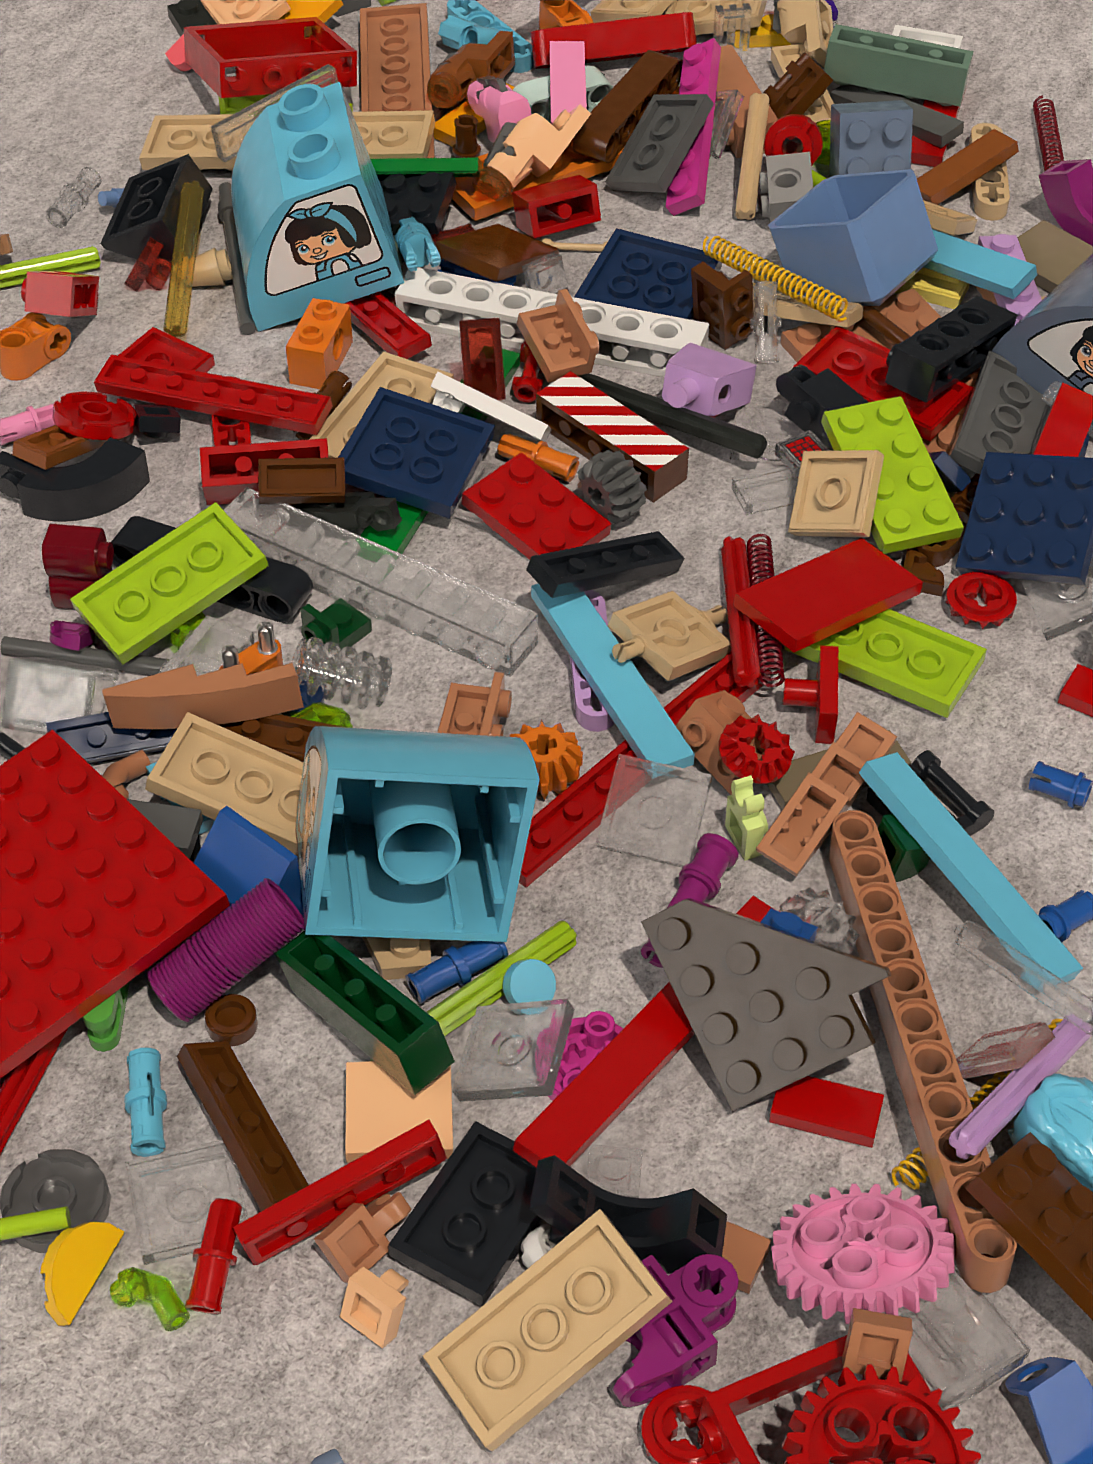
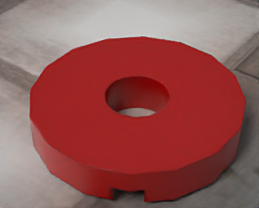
[52,391,137,440]

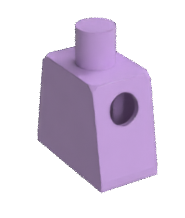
[662,343,757,416]

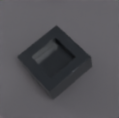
[133,404,181,438]

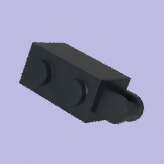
[776,365,869,451]

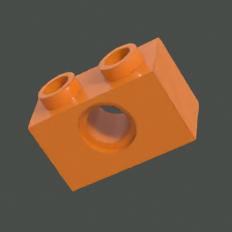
[286,298,353,389]

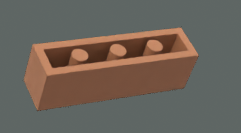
[714,45,778,158]

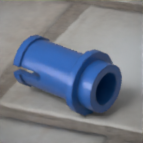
[1029,761,1093,808]
[1038,890,1093,942]

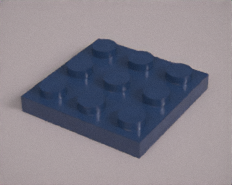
[574,228,722,320]
[338,387,495,519]
[956,452,1093,585]

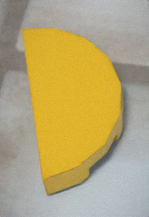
[40,1222,124,1326]

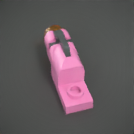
[465,76,532,143]

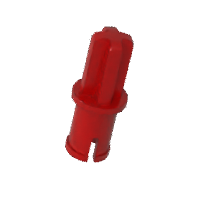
[185,1198,242,1314]

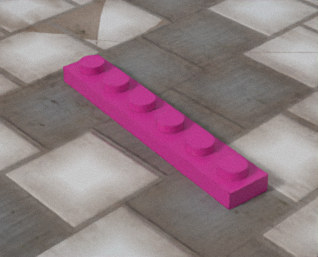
[666,38,721,216]

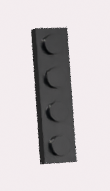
[526,531,685,598]

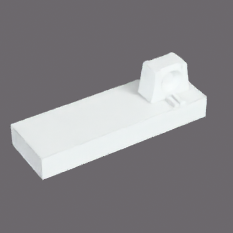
[431,372,551,442]

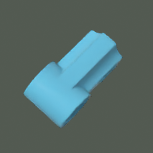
[438,15,500,50]

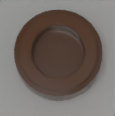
[205,994,258,1047]

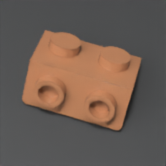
[517,289,599,383]
[438,672,512,736]
[675,690,765,795]

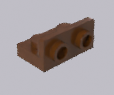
[691,261,754,350]

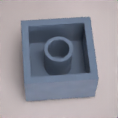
[829,100,913,177]

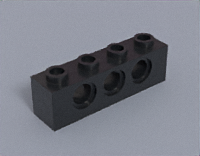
[885,296,1018,403]

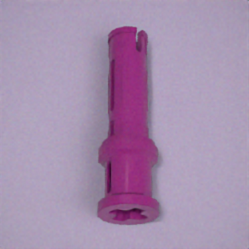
[641,833,739,968]

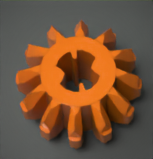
[510,719,583,800]

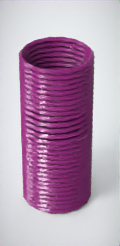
[147,878,305,1022]

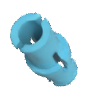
[124,1048,167,1157]

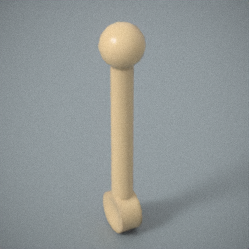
[541,238,608,252]

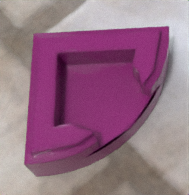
[49,620,95,651]

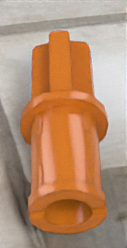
[497,434,579,482]

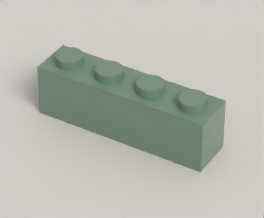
[824,24,974,107]

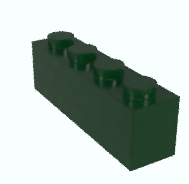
[275,930,455,1095]

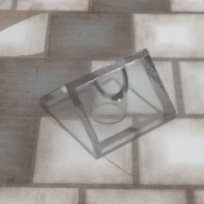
[1,657,119,735]

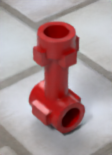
[512,339,543,403]

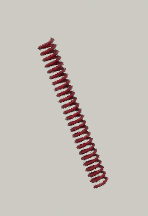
[1033,95,1064,172]
[746,534,785,687]

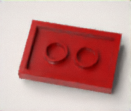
[461,452,612,560]

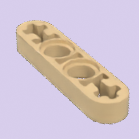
[969,123,1010,221]

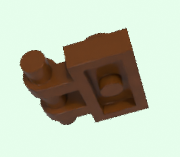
[763,52,833,119]

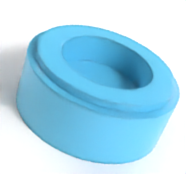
[503,959,556,1010]

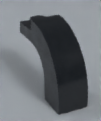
[0,437,150,522]
[529,1155,727,1273]

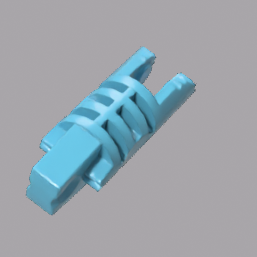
[395,217,441,272]

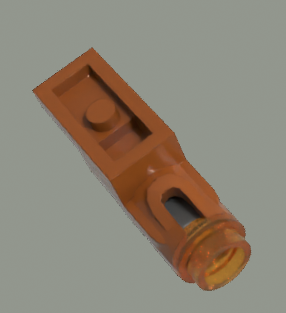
[427,31,515,108]

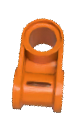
[539,0,593,30]
[0,312,71,381]

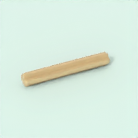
[735,93,769,220]

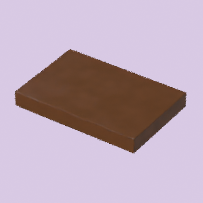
[436,224,560,282]

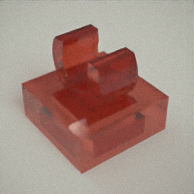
[124,237,174,292]

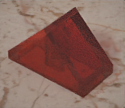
[459,318,506,400]

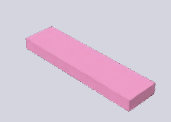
[549,41,587,124]

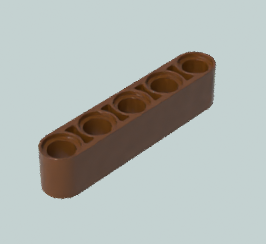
[573,50,683,163]

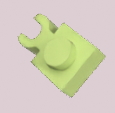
[725,775,768,861]

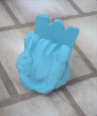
[1007,1073,1093,1192]

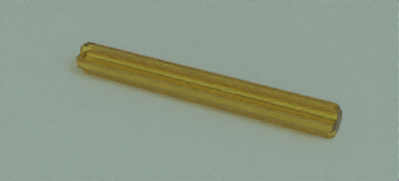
[163,181,204,337]

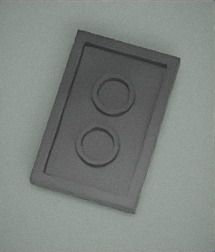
[605,94,714,193]

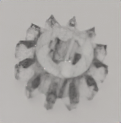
[779,887,860,954]

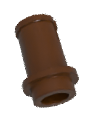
[452,114,481,158]

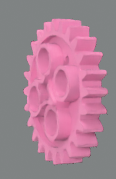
[771,1183,955,1324]

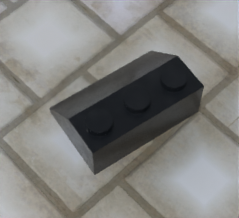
[101,154,213,266]

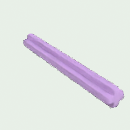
[949,1012,1093,1159]

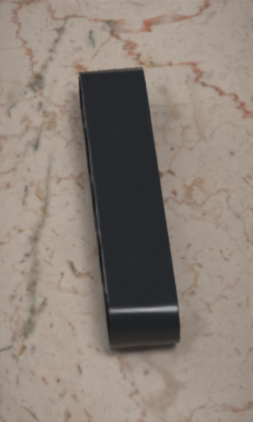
[111,516,313,623]

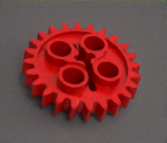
[782,1364,981,1464]

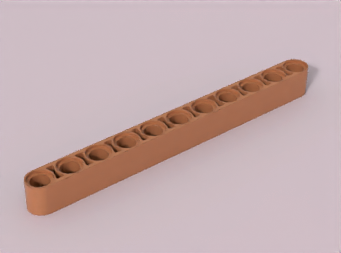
[829,810,1017,1293]

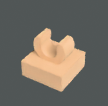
[340,1267,409,1349]

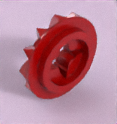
[945,572,1017,629]
[719,714,795,784]
[641,1385,721,1464]

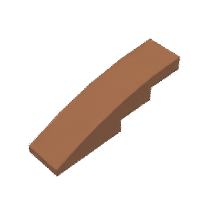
[102,663,304,729]
[756,712,897,877]

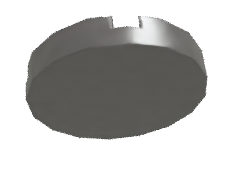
[0,1149,111,1253]

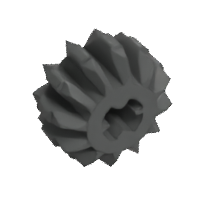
[577,450,647,524]

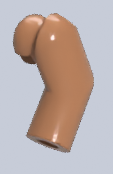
[102,750,151,799]

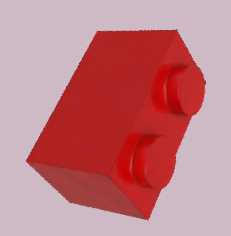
[512,175,601,239]

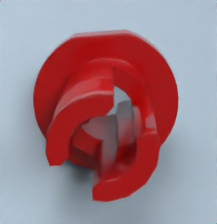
[764,114,823,167]

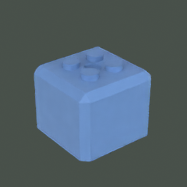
[768,169,938,306]

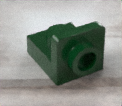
[300,598,372,659]

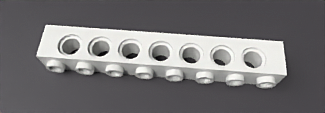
[395,267,709,377]

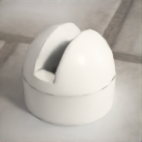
[521,1224,556,1268]

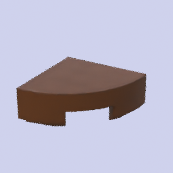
[904,549,944,597]

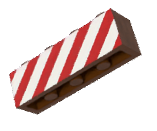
[536,371,689,503]

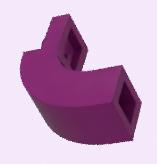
[1039,159,1093,246]

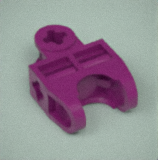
[613,1254,738,1407]

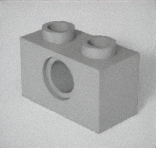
[760,152,813,222]

